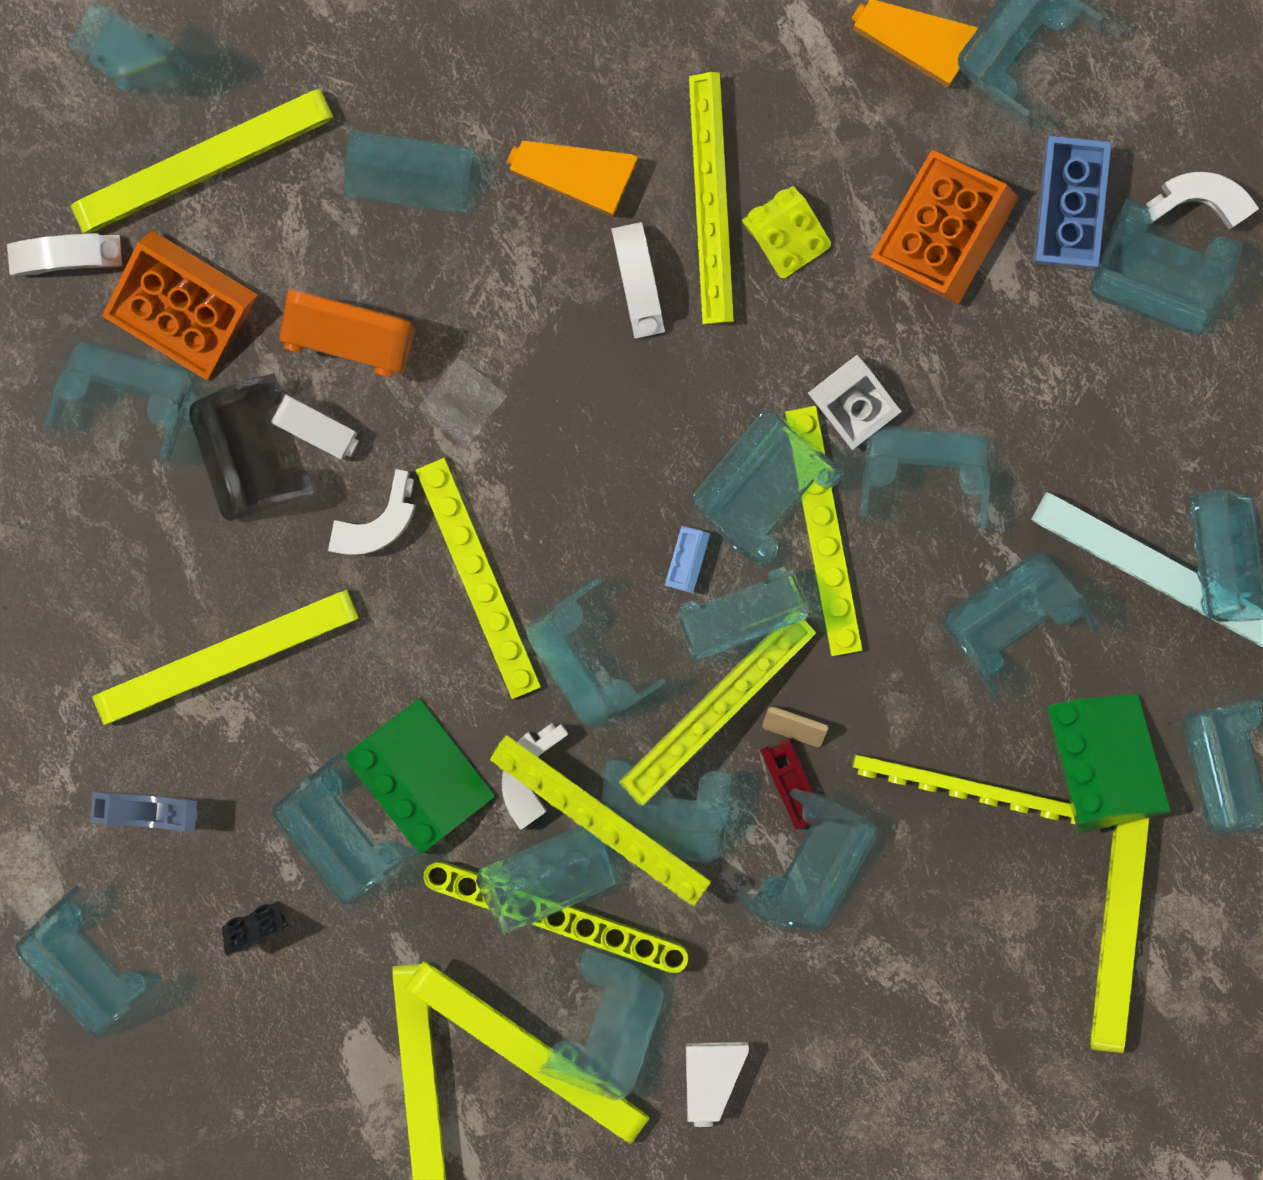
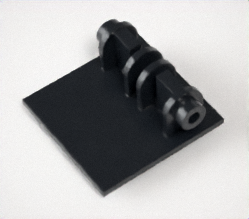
[221,901,288,957]

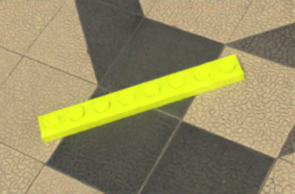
[689,72,734,324]
[785,406,862,656]
[416,458,541,699]
[619,610,816,805]
[490,735,711,906]
[852,754,1076,825]

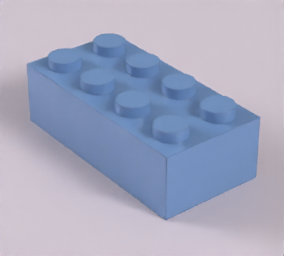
[1033,136,1111,270]

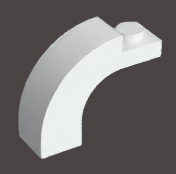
[1142,172,1259,230]
[611,222,665,338]
[7,234,122,275]
[328,469,416,555]
[502,723,569,830]

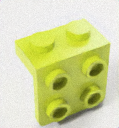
[741,186,831,278]

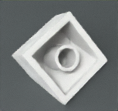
[808,355,902,450]

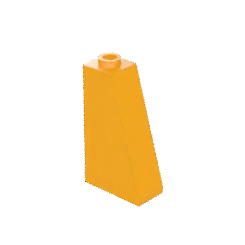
[851,0,982,88]
[507,140,638,217]

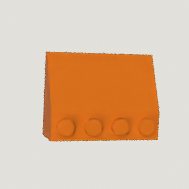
[871,150,1019,305]
[102,230,258,380]

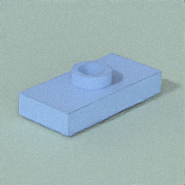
[665,526,710,593]

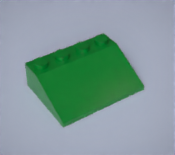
[1047,694,1170,834]
[343,698,495,855]

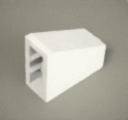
[271,395,359,460]
[686,1042,749,1127]

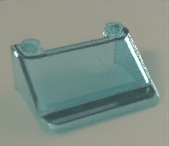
[693,411,845,569]

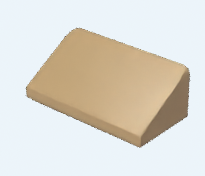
[762,706,828,747]

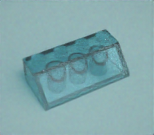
[343,130,475,214]
[1189,488,1263,622]
[476,825,615,936]

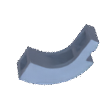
[90,792,197,832]

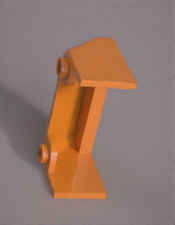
[279,290,416,378]

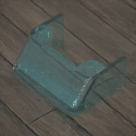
[68,0,190,94]
[958,0,1106,129]
[44,342,193,462]
[858,426,990,530]
[943,553,1100,700]
[676,566,812,662]
[527,577,667,727]
[1183,696,1263,834]
[272,752,419,905]
[735,789,878,931]
[15,886,162,1037]

